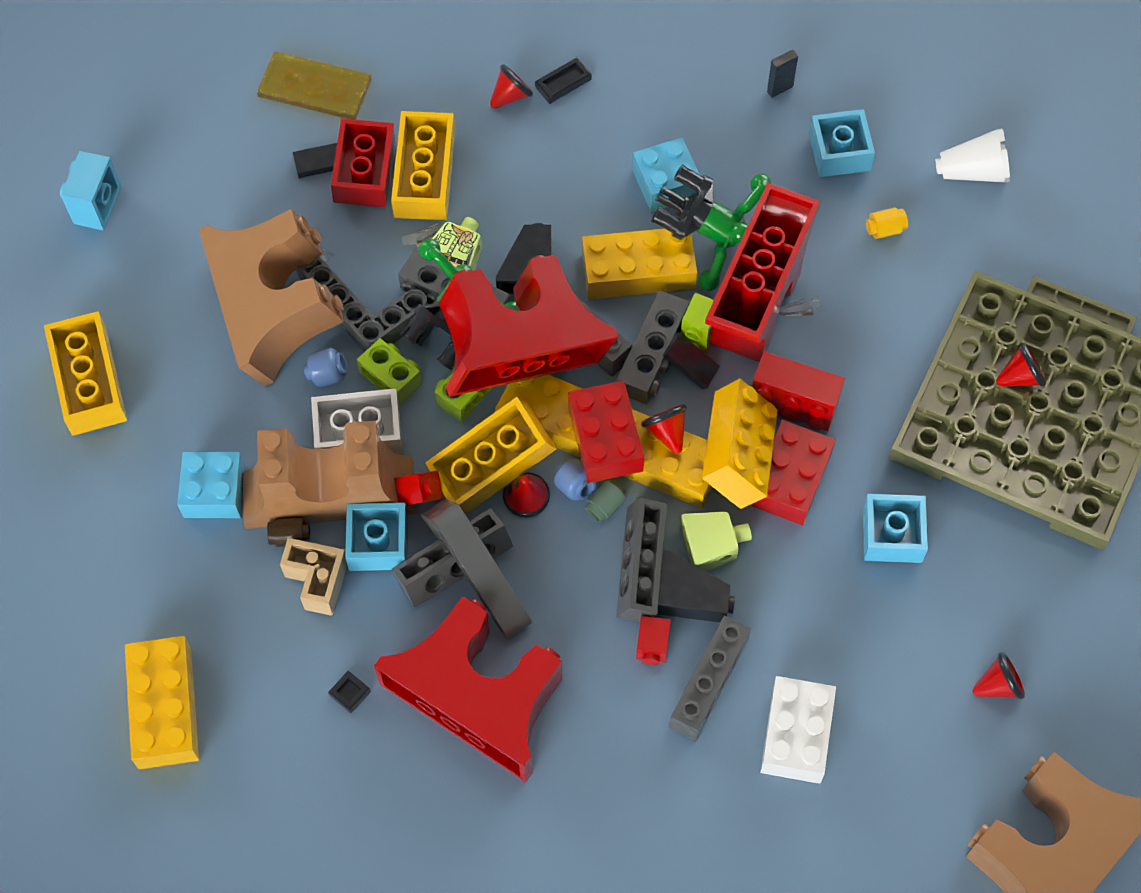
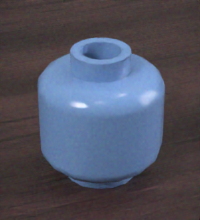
[304,348,347,387]
[554,458,596,501]

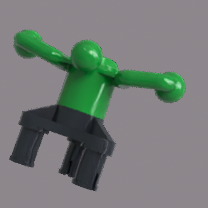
[651,164,771,291]
[400,239,520,370]

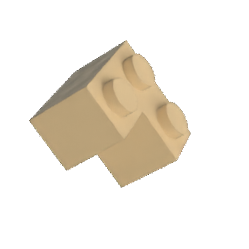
[280,538,348,616]

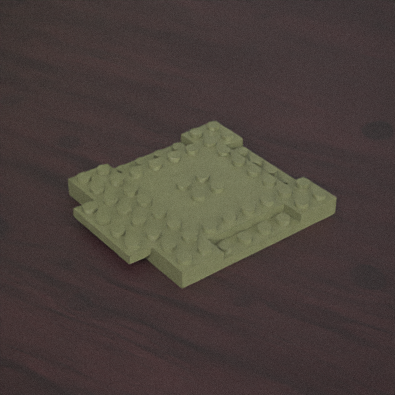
[888,271,1141,551]

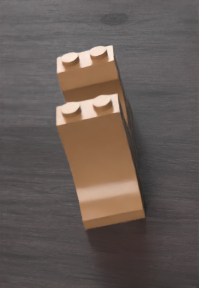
[199,209,344,386]
[243,421,417,529]
[966,752,1141,893]

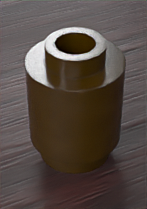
[267,517,311,547]

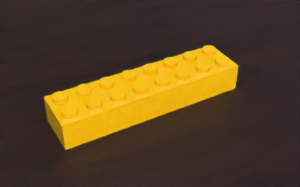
[495,375,712,509]

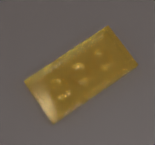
[257,51,372,120]

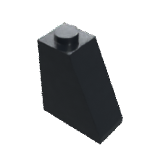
[496,223,552,294]
[657,550,735,622]

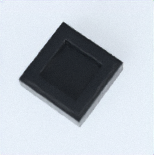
[328,671,371,713]

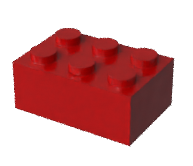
[331,118,395,208]
[752,351,845,431]
[568,381,644,483]
[749,420,836,526]

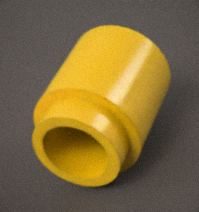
[866,207,908,239]

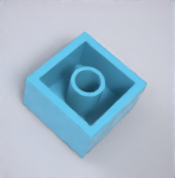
[809,109,875,177]
[632,137,699,212]
[60,151,122,230]
[177,452,245,518]
[863,494,928,563]
[345,503,408,571]

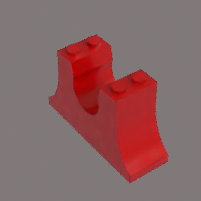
[705,183,820,362]
[439,255,618,397]
[374,596,562,782]

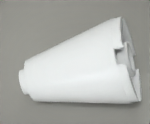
[935,129,1010,182]

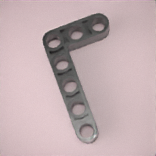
[296,256,427,352]
[420,499,532,639]

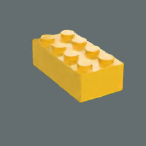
[391,111,456,220]
[582,229,697,300]
[44,311,127,436]
[702,378,778,509]
[425,397,557,514]
[125,636,199,769]

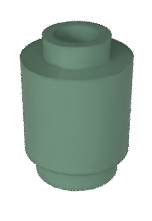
[584,480,626,523]

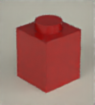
[394,470,443,505]
[636,616,670,665]

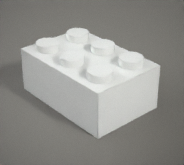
[311,388,403,454]
[760,676,836,784]

